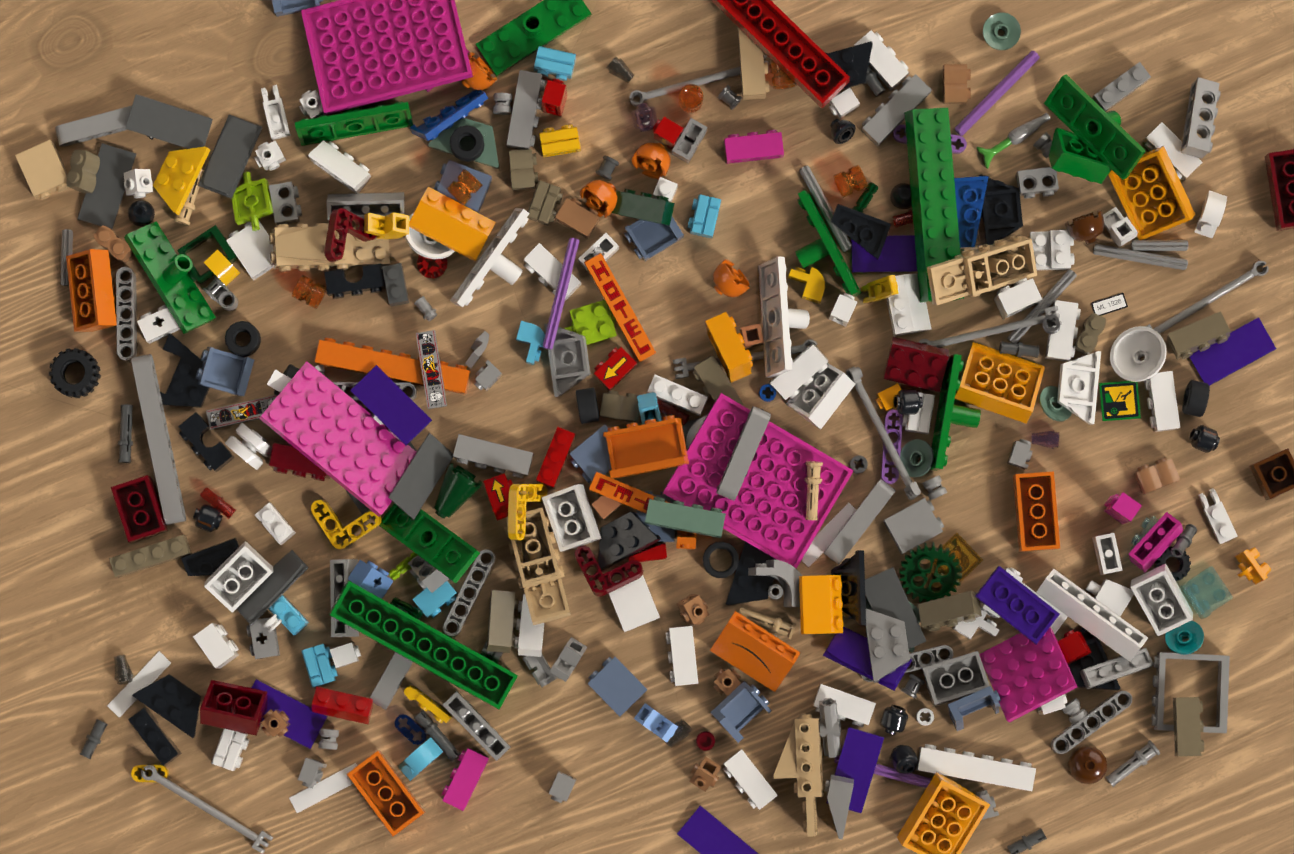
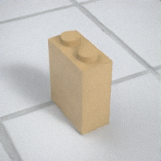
[15,140,68,200]

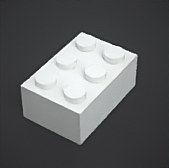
[204,541,273,613]
[1130,563,1193,636]

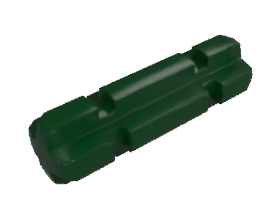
[853,182,878,213]
[390,597,423,620]

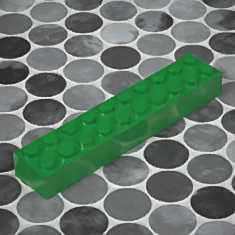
[904,108,964,303]
[328,581,518,710]

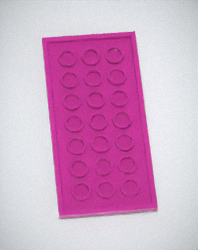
[259,361,417,517]

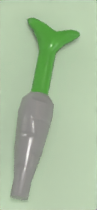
[977,113,1051,169]

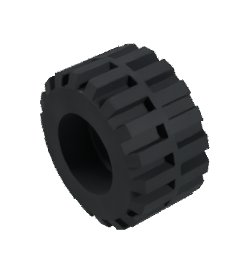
[49,348,101,398]

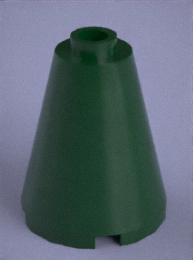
[434,463,483,519]

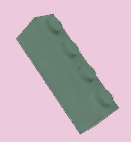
[645,497,726,538]

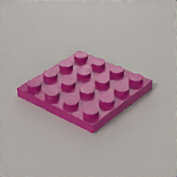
[979,627,1077,723]

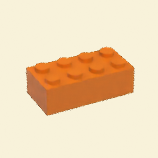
[66,249,117,332]
[1013,471,1060,552]
[347,750,426,836]

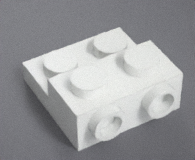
[1030,230,1075,271]

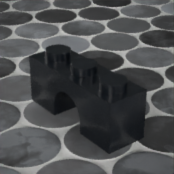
[324,263,386,299]
[178,412,235,472]
[128,708,182,766]

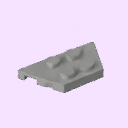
[544,324,591,397]
[865,609,910,683]

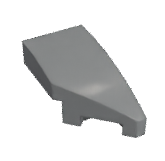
[465,331,489,368]

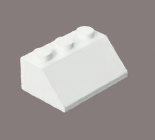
[308,140,371,194]
[886,274,931,337]
[786,363,855,429]
[542,484,602,552]

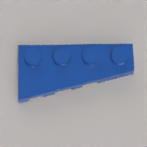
[409,90,488,141]
[954,176,989,248]

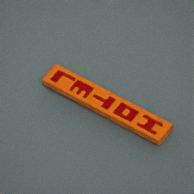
[584,253,656,362]
[589,472,696,535]

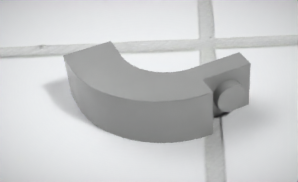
[748,560,802,607]

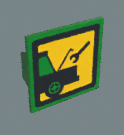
[1099,381,1141,421]

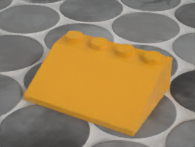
[1108,146,1196,240]
[955,342,1045,424]
[897,772,990,854]

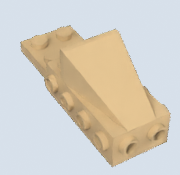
[269,223,390,272]
[927,234,1037,305]
[504,507,571,626]
[774,714,824,837]

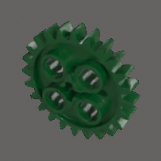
[899,542,962,603]

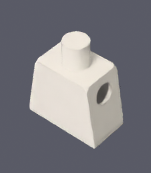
[1085,579,1134,617]

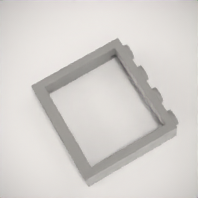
[1151,652,1230,733]

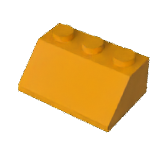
[799,575,843,634]

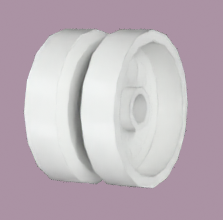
[225,423,272,470]

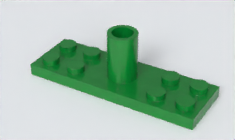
[476,0,592,77]
[1044,74,1146,180]
[295,102,414,146]
[795,190,862,297]
[124,221,216,334]
[930,354,981,471]
[379,503,480,583]

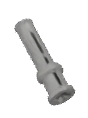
[1106,740,1161,787]

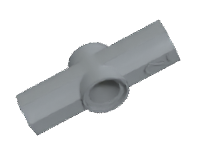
[819,698,841,758]

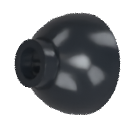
[830,119,856,144]
[890,183,912,209]
[128,200,155,227]

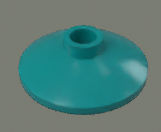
[1165,620,1204,655]

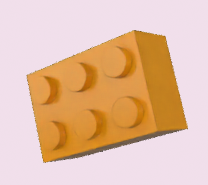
[705,312,753,383]

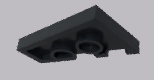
[831,204,891,260]
[181,537,239,576]

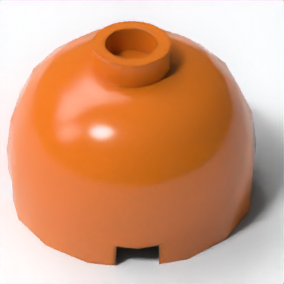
[461,52,497,90]
[632,143,670,179]
[580,180,617,218]
[713,259,750,297]

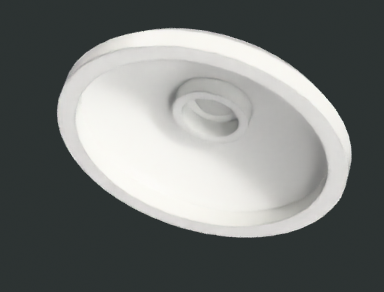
[405,213,455,259]
[1110,326,1167,382]

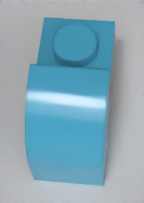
[516,321,545,365]
[398,737,443,781]

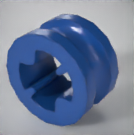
[759,384,776,402]

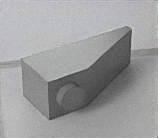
[824,775,854,840]

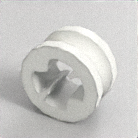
[263,614,282,633]
[916,708,934,726]

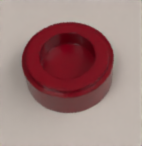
[696,731,715,751]

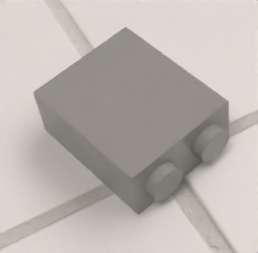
[883,498,944,554]

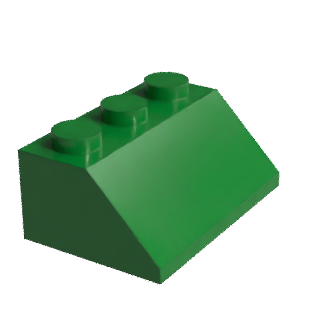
[1049,128,1112,184]

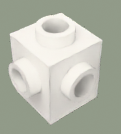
[299,90,325,119]
[254,141,286,171]
[124,169,153,199]

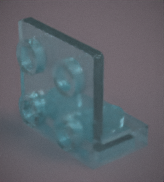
[1179,566,1233,619]

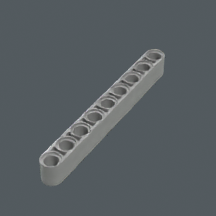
[131,354,186,525]

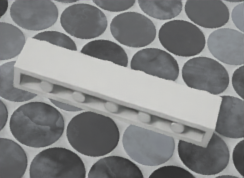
[1036,569,1148,662]
[916,744,1036,791]

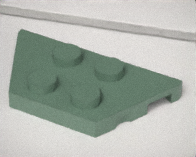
[428,118,499,169]

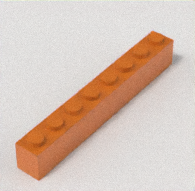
[315,338,471,395]

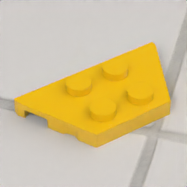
[153,146,210,215]

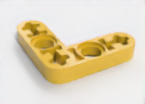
[508,484,548,540]
[311,499,381,549]

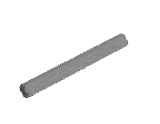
[800,165,852,252]
[1093,244,1188,270]
[1007,270,1077,343]

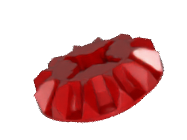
[417,255,448,279]

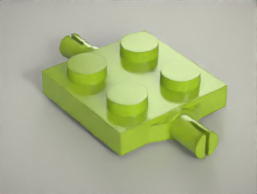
[232,172,273,231]
[564,300,617,345]

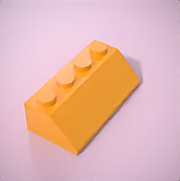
[409,187,496,261]

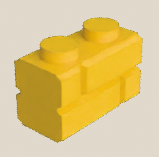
[539,124,581,158]

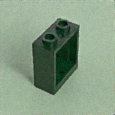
[177,225,238,284]

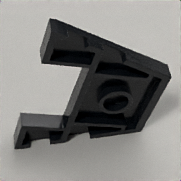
[160,334,210,408]

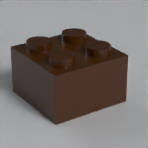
[1249,448,1294,500]

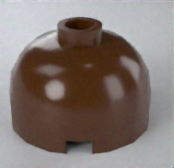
[1065,211,1105,244]
[1068,746,1108,784]

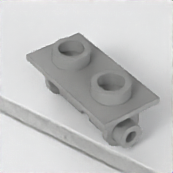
[522,655,557,687]

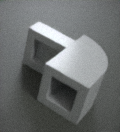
[549,637,587,682]

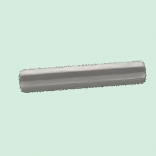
[61,229,73,286]
[1131,240,1188,251]

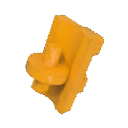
[1235,547,1271,585]

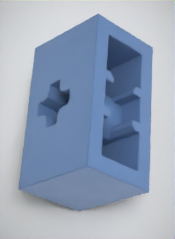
[348,560,393,599]

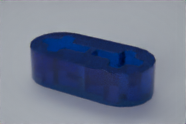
[394,714,427,745]

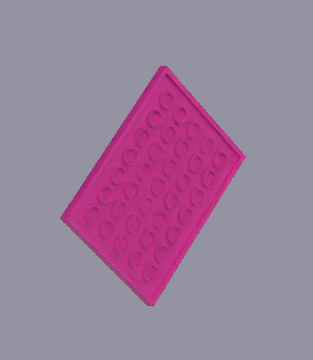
[301,0,473,115]
[662,393,854,569]

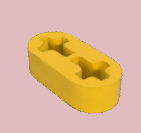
[131,765,169,782]

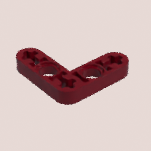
[324,208,377,262]
[575,546,644,597]

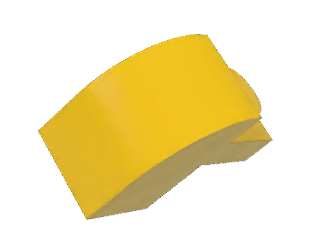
[364,212,409,239]
[204,249,240,286]
[788,267,825,304]

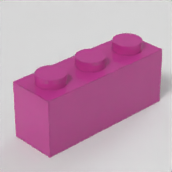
[724,130,784,164]
[1104,492,1142,524]
[1128,512,1183,573]
[441,748,489,811]

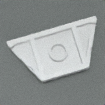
[1057,351,1101,425]

